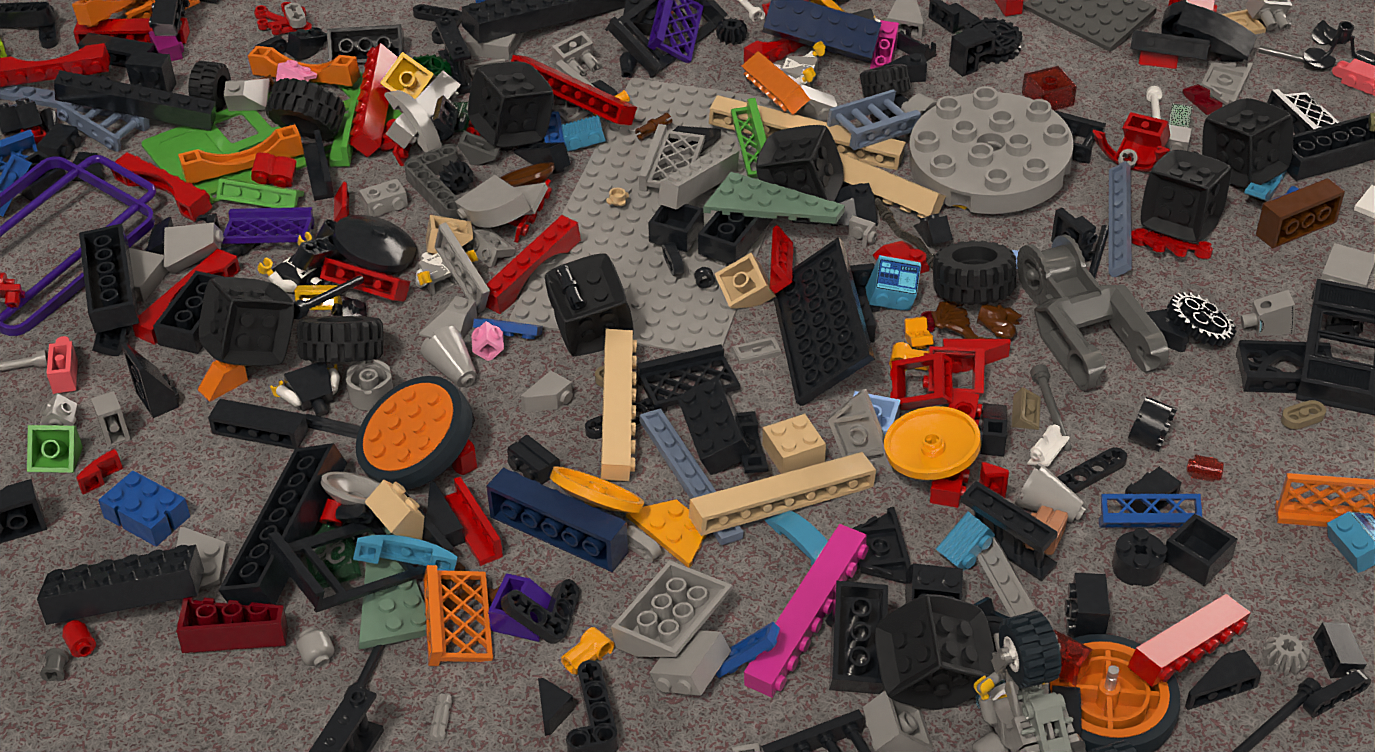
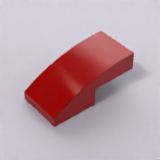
[76,449,123,495]

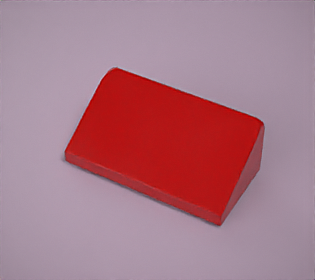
[1139,50,1179,69]
[334,182,349,222]
[979,462,1009,499]

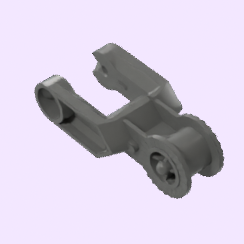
[1017,234,1169,391]

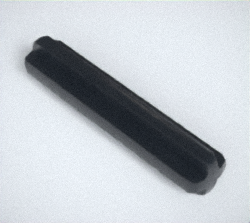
[305,414,360,439]

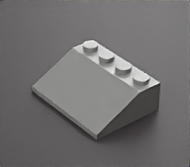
[611,560,733,657]

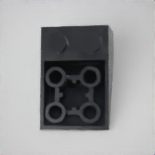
[905,563,963,603]

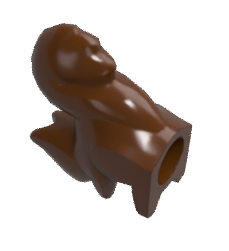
[977,303,1022,339]

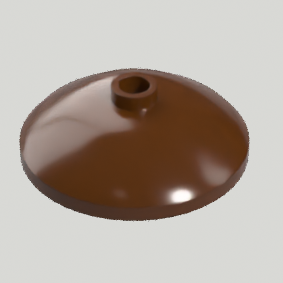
[499,162,555,187]

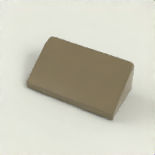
[1011,387,1041,430]

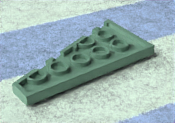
[359,526,427,650]

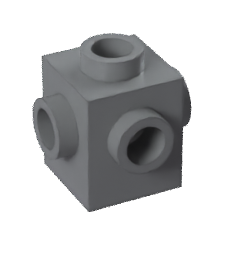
[40,393,77,426]

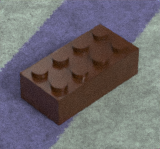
[1256,178,1345,249]

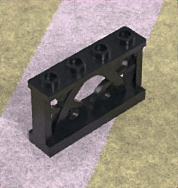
[1236,340,1333,393]

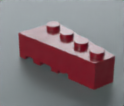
[176,596,288,653]

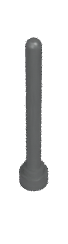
[1030,364,1072,452]

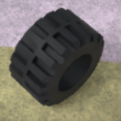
[188,61,231,111]
[860,64,911,98]

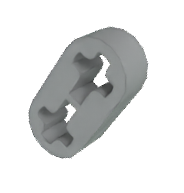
[284,3,306,28]
[627,526,662,563]

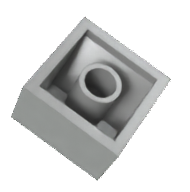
[862,691,934,752]

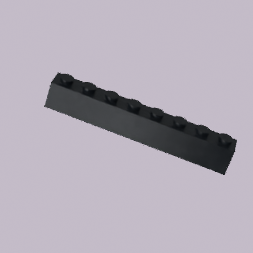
[54,70,216,131]

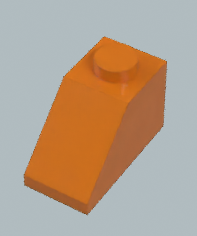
[198,360,248,402]

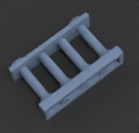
[827,89,921,150]
[56,101,150,152]

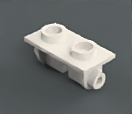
[1027,424,1069,466]

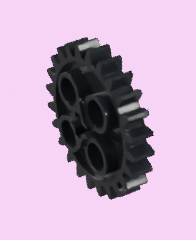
[1167,292,1237,347]

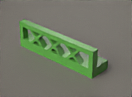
[731,98,767,178]
[329,101,357,167]
[216,178,304,208]

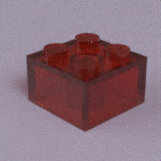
[1022,66,1077,110]

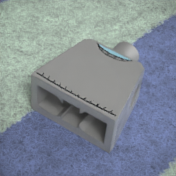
[1241,290,1295,336]

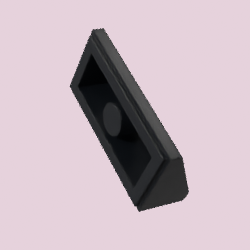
[146,217,174,254]

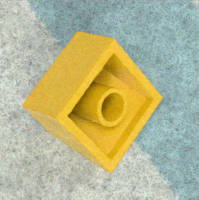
[380,52,436,99]

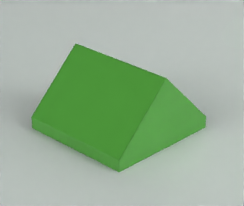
[27,425,83,473]

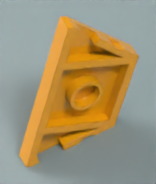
[626,499,707,568]

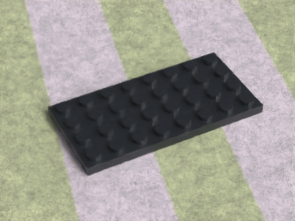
[773,237,875,406]

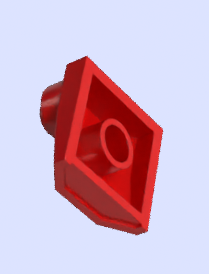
[873,241,929,274]

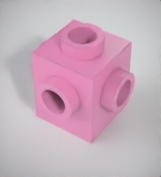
[471,321,504,361]

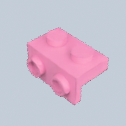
[276,60,317,82]

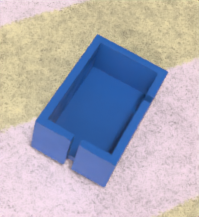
[98,471,190,547]

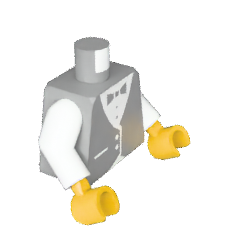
[774,41,825,87]
[415,250,479,296]

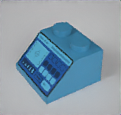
[865,255,921,310]
[1327,511,1375,573]

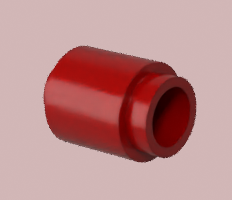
[62,620,96,658]

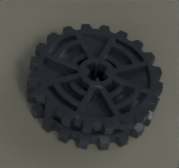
[962,17,1023,64]

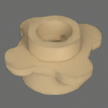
[606,188,629,206]

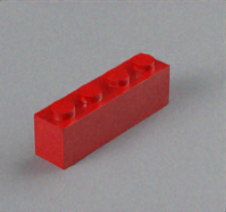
[320,257,411,302]

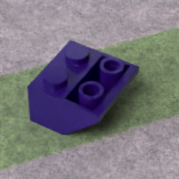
[488,573,551,642]

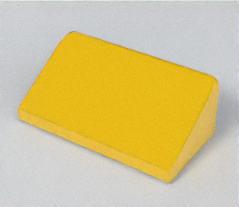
[294,285,340,310]

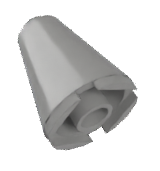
[420,326,477,387]
[1014,462,1086,523]

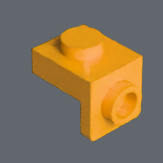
[904,316,933,349]

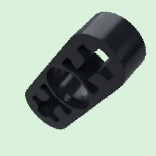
[1303,670,1371,718]

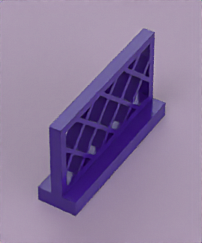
[647,0,703,63]
[222,207,314,244]

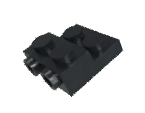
[1051,208,1098,261]

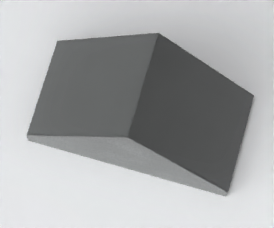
[458,131,501,165]

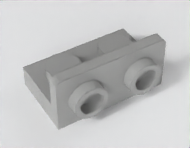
[467,229,516,268]

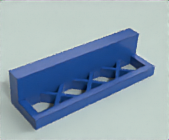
[0,129,38,172]
[1098,494,1202,528]

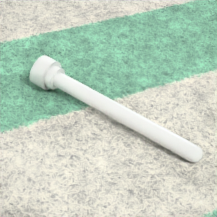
[738,0,765,22]
[1146,86,1162,119]

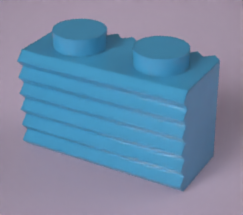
[562,115,606,151]
[936,511,995,571]

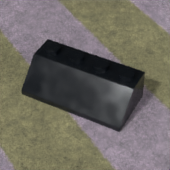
[327,24,404,64]

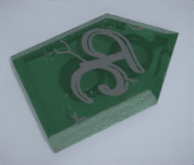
[305,523,362,589]

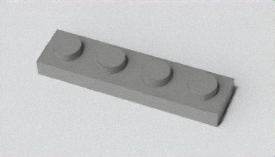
[977,537,1039,617]

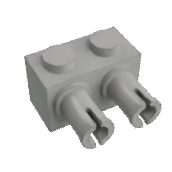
[1245,0,1292,31]
[551,31,601,77]

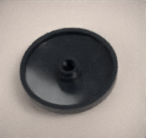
[332,215,416,273]

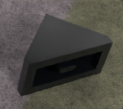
[538,678,574,736]

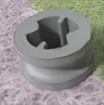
[1118,149,1137,169]

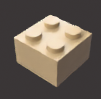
[762,414,826,474]

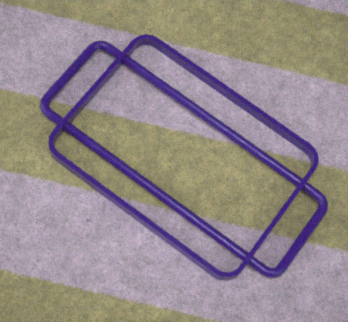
[0,155,156,336]

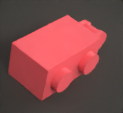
[1332,58,1375,96]
[47,336,78,394]

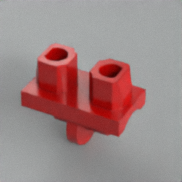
[0,273,25,308]

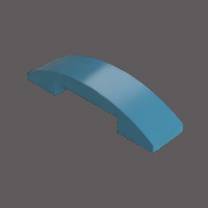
[1244,170,1287,201]
[765,510,828,565]
[353,535,457,571]

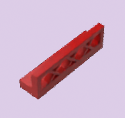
[770,225,793,294]
[444,476,503,566]

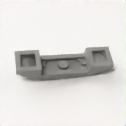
[384,90,441,152]

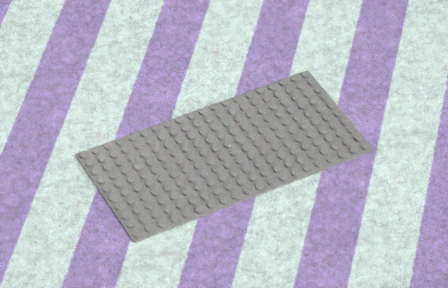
[509,78,810,353]

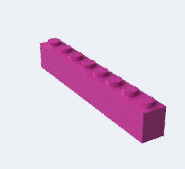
[744,524,869,698]

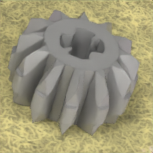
[1263,631,1310,676]

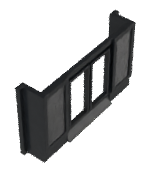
[1296,279,1375,416]

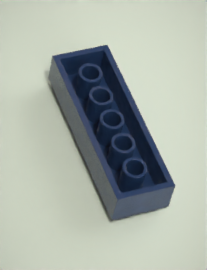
[762,0,882,62]
[486,468,628,573]

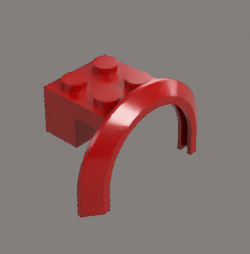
[1093,112,1171,172]

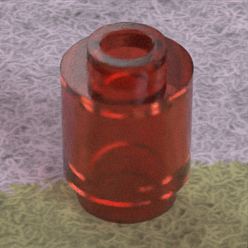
[1186,455,1224,482]

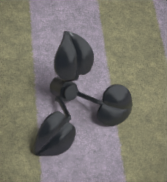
[1303,20,1375,69]

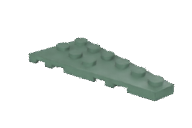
[703,172,845,224]

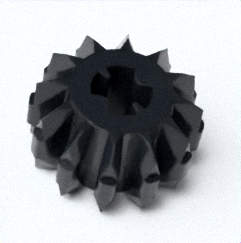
[716,17,747,46]
[439,159,474,195]

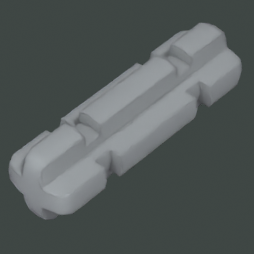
[429,693,452,742]

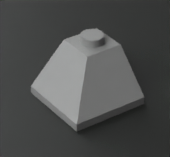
[224,79,270,111]
[419,296,478,339]

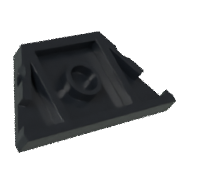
[852,507,911,584]

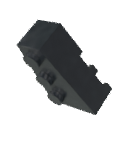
[149,0,190,36]

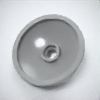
[321,472,380,509]

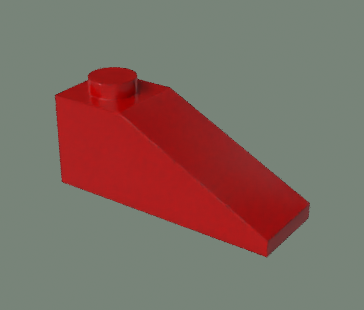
[942,339,1011,373]

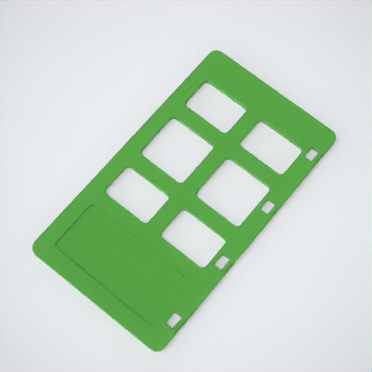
[141,72,402,204]

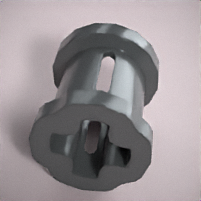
[40,648,69,681]

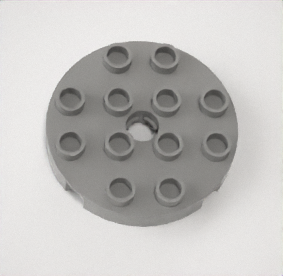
[909,86,1073,214]

